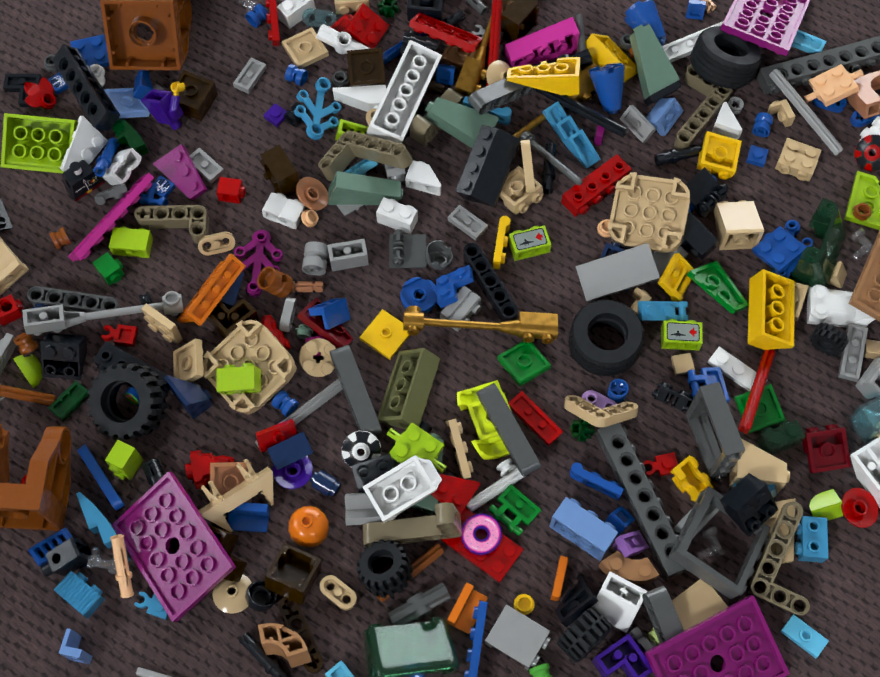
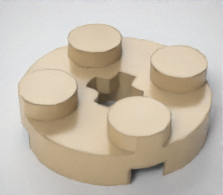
[298,338,336,377]

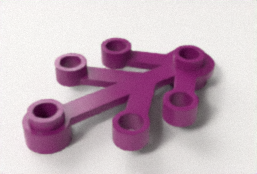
[234,230,283,297]

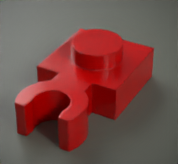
[101,324,138,347]
[643,452,678,477]

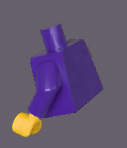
[141,81,185,130]

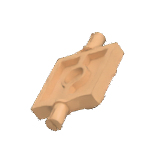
[804,64,864,107]

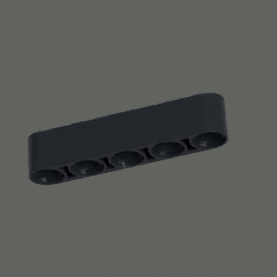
[463,243,518,322]

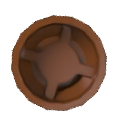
[257,266,293,298]

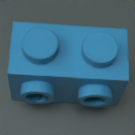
[795,516,828,563]

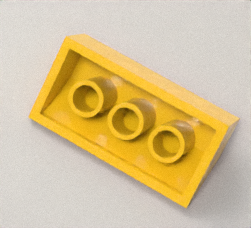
[748,269,795,350]

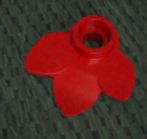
[24,77,56,109]

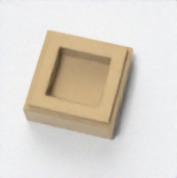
[671,353,695,376]

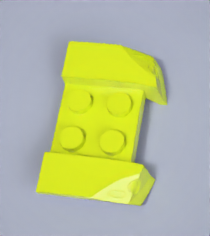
[457,380,511,460]

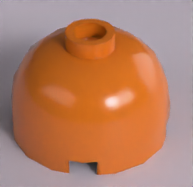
[288,506,329,547]

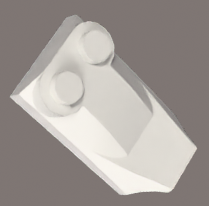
[807,285,875,328]
[363,455,442,523]

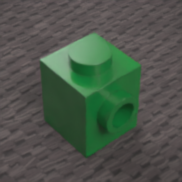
[92,252,124,286]

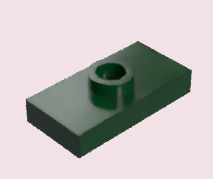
[48,380,90,422]

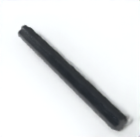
[535,88,628,137]

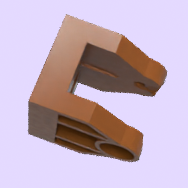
[100,0,192,70]
[0,424,71,531]

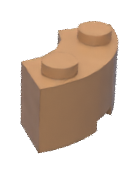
[598,551,659,586]
[258,623,312,668]

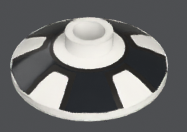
[342,431,381,468]

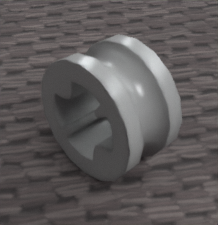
[728,97,744,114]

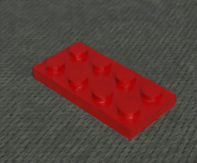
[409,12,482,53]
[440,507,524,583]

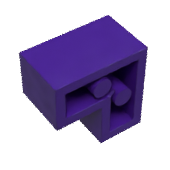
[592,634,653,677]

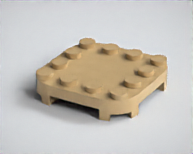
[608,172,690,253]
[203,320,297,415]

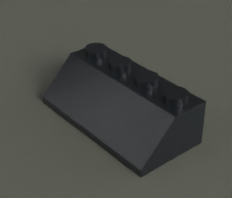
[455,125,521,207]

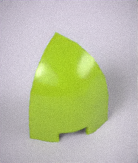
[13,353,42,388]
[809,489,843,520]

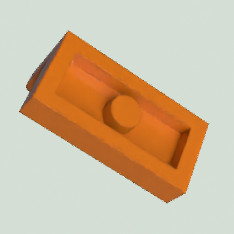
[447,582,488,634]

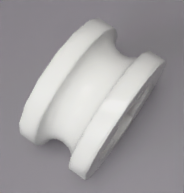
[496,458,516,477]

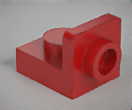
[330,13,353,32]

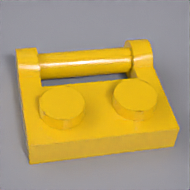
[658,253,694,302]

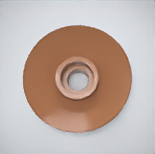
[296,177,328,211]

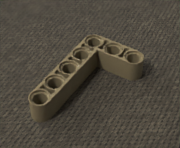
[674,64,732,150]
[318,131,413,181]
[748,501,810,616]
[363,502,462,547]

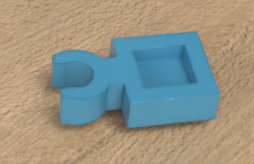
[134,592,168,620]

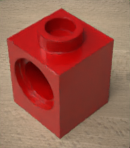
[216,177,246,204]
[0,294,24,326]

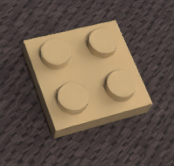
[282,27,329,69]
[142,303,183,345]
[173,338,204,383]

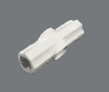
[316,24,370,54]

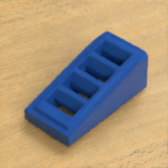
[133,70,153,100]
[28,527,72,567]

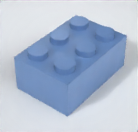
[549,497,618,561]

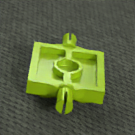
[387,423,447,473]

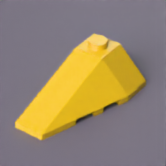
[507,57,580,96]

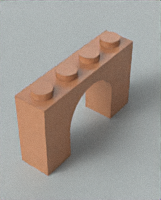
[845,70,880,119]

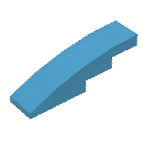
[542,101,601,169]
[76,492,131,561]

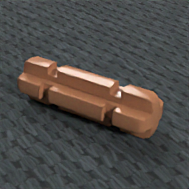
[291,281,324,292]

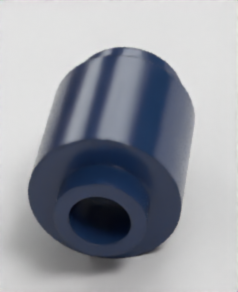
[310,470,341,497]

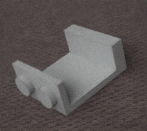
[484,604,551,671]

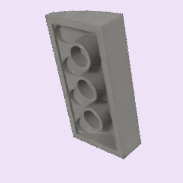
[576,243,660,302]

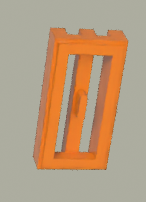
[550,556,568,601]

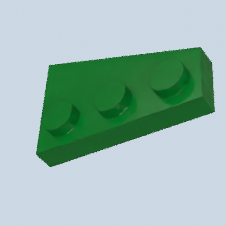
[687,261,749,314]

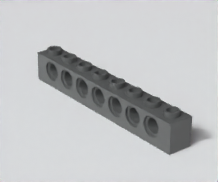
[756,36,880,95]
[596,423,688,580]

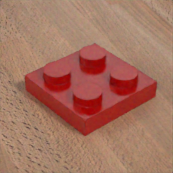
[344,3,389,49]

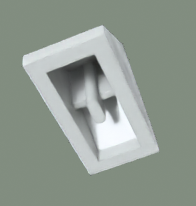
[712,102,742,139]

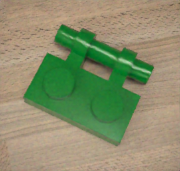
[488,484,541,536]

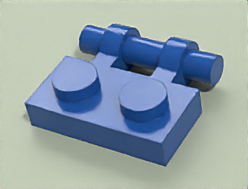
[687,367,730,403]

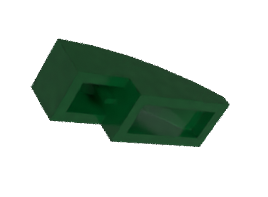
[112,118,149,156]

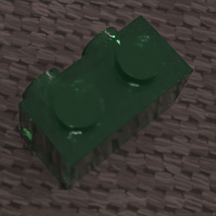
[756,419,806,455]

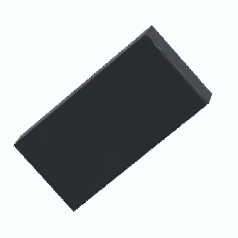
[644,81,681,106]

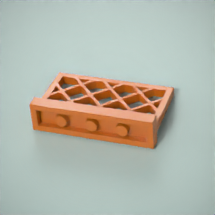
[177,254,246,326]

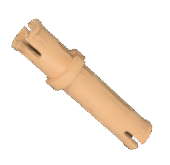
[110,534,134,598]

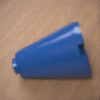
[624,0,666,46]
[589,63,625,114]

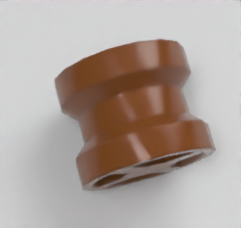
[49,227,71,250]
[13,332,38,355]

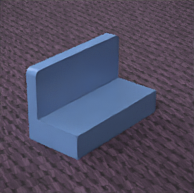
[646,98,684,136]
[59,628,93,665]

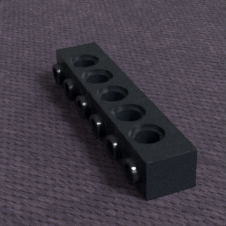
[52,44,121,132]

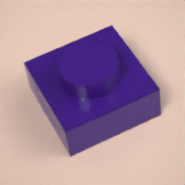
[264,104,287,128]

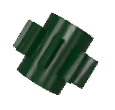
[378,0,399,19]
[570,418,595,442]

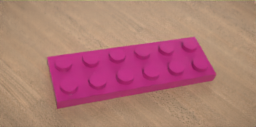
[68,173,154,262]

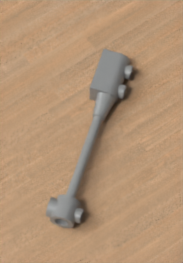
[22,291,184,336]

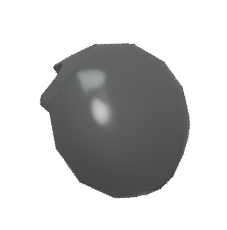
[425,240,453,270]

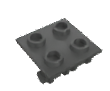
[389,229,426,268]

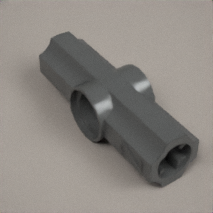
[388,583,451,630]

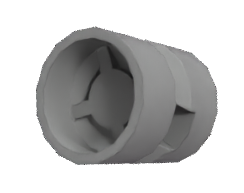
[302,241,328,276]

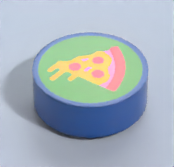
[124,387,139,406]

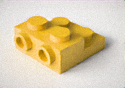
[696,131,742,180]

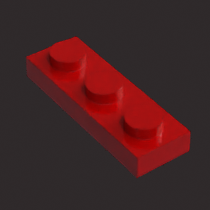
[265,0,280,46]
[508,391,563,447]

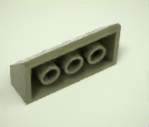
[377,348,440,429]

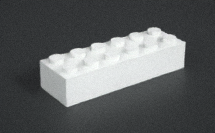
[366,40,442,144]

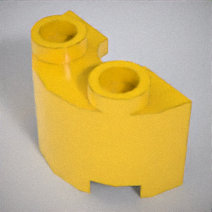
[670,455,714,502]

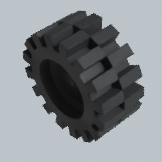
[809,323,849,357]

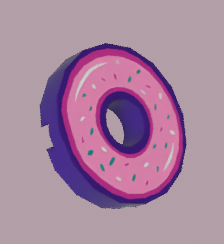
[461,514,502,555]

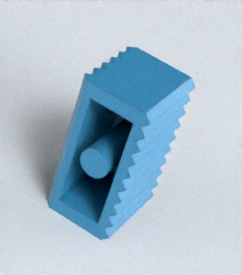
[54,571,105,619]

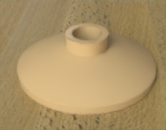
[486,60,510,85]
[212,574,252,614]

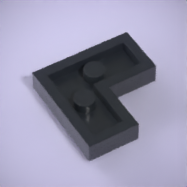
[3,73,42,107]

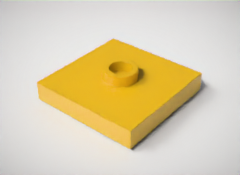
[359,309,410,360]

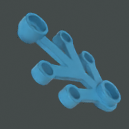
[294,77,341,140]

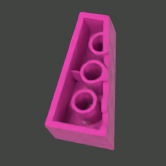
[505,17,580,68]

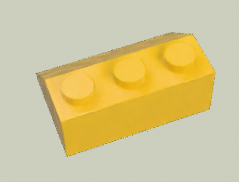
[585,33,638,82]

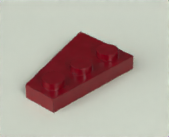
[297,297,354,349]

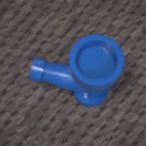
[139,182,169,206]

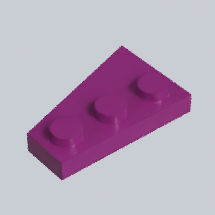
[153,144,208,200]

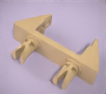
[198,459,273,532]

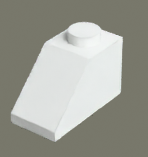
[405,161,441,196]

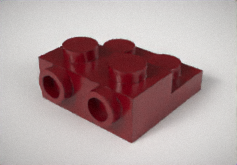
[801,424,851,473]

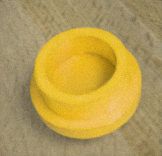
[514,594,535,615]

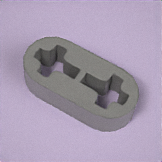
[279,297,297,333]

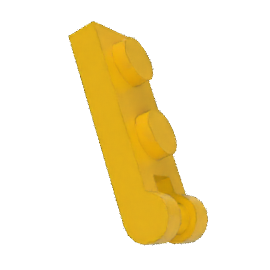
[493,216,511,270]

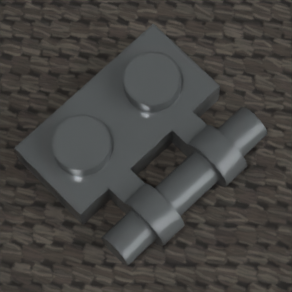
[94,183,128,205]

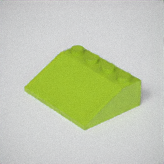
[1,113,79,173]

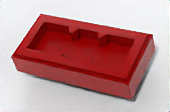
[256,419,297,452]

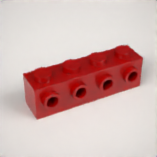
[561,154,632,217]

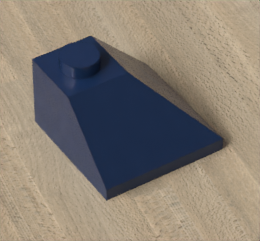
[164,375,213,419]

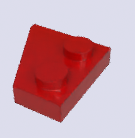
[430,474,481,514]

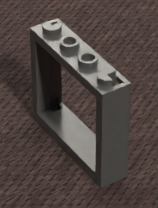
[686,382,745,480]
[668,486,771,600]

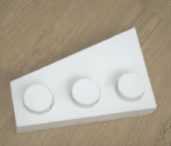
[60,116,108,172]

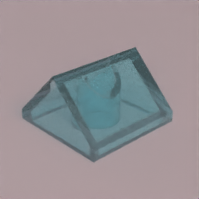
[847,396,880,444]

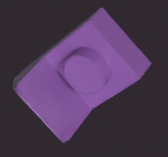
[613,530,649,559]

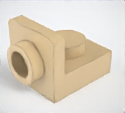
[767,99,795,127]
[630,287,652,317]

